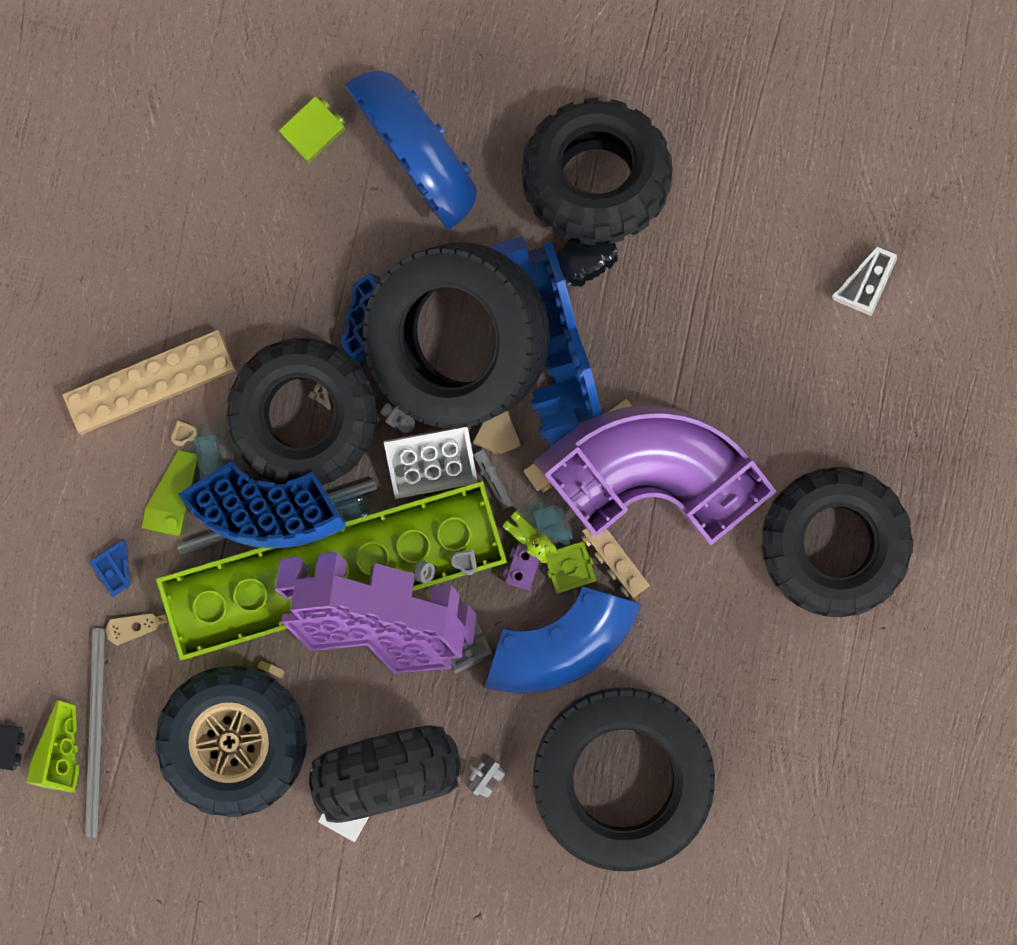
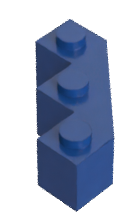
[340,273,381,363]

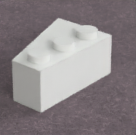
[832,247,897,316]

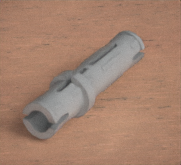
[473,449,514,511]

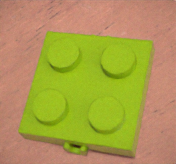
[545,541,596,594]

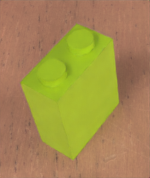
[279,96,346,164]

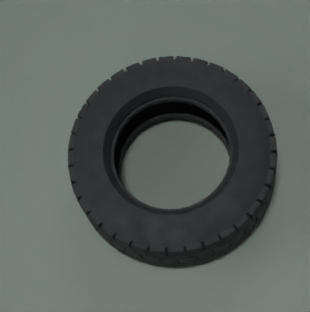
[363,242,550,428]
[533,687,715,872]

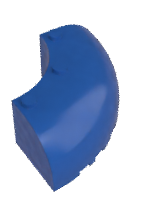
[345,71,477,230]
[179,460,347,548]
[485,586,642,694]

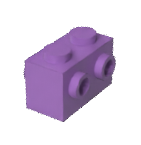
[503,543,539,591]

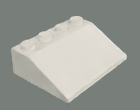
[384,427,478,499]

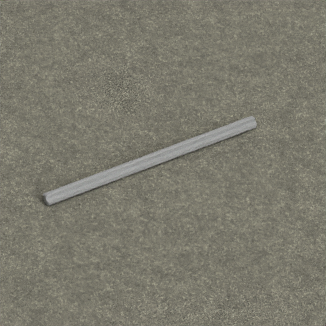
[177,479,377,555]
[85,628,105,838]

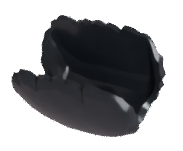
[556,238,618,287]

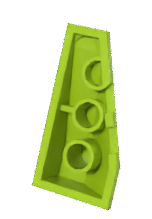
[141,450,199,536]
[26,701,79,793]

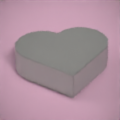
[451,550,477,575]

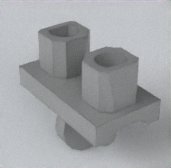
[380,403,416,433]
[468,757,505,797]

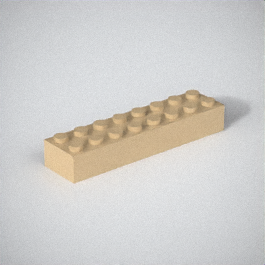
[62,330,236,434]

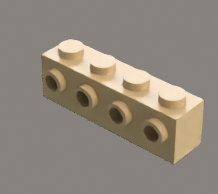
[581,528,650,598]

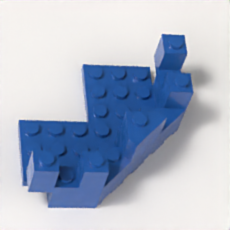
[490,236,602,446]

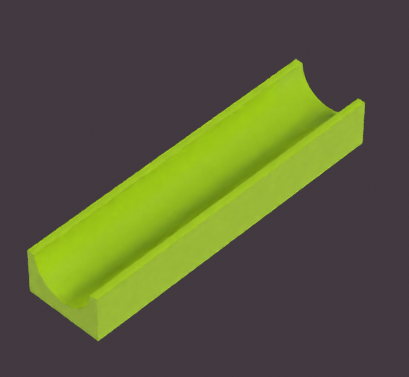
[156,481,507,661]

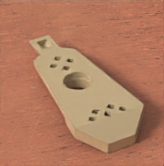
[105,613,168,646]

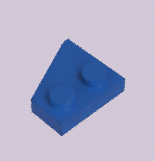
[90,540,131,597]

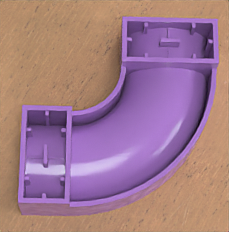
[533,405,777,545]

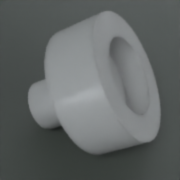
[412,561,435,584]

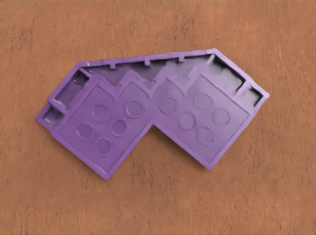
[275,552,477,674]

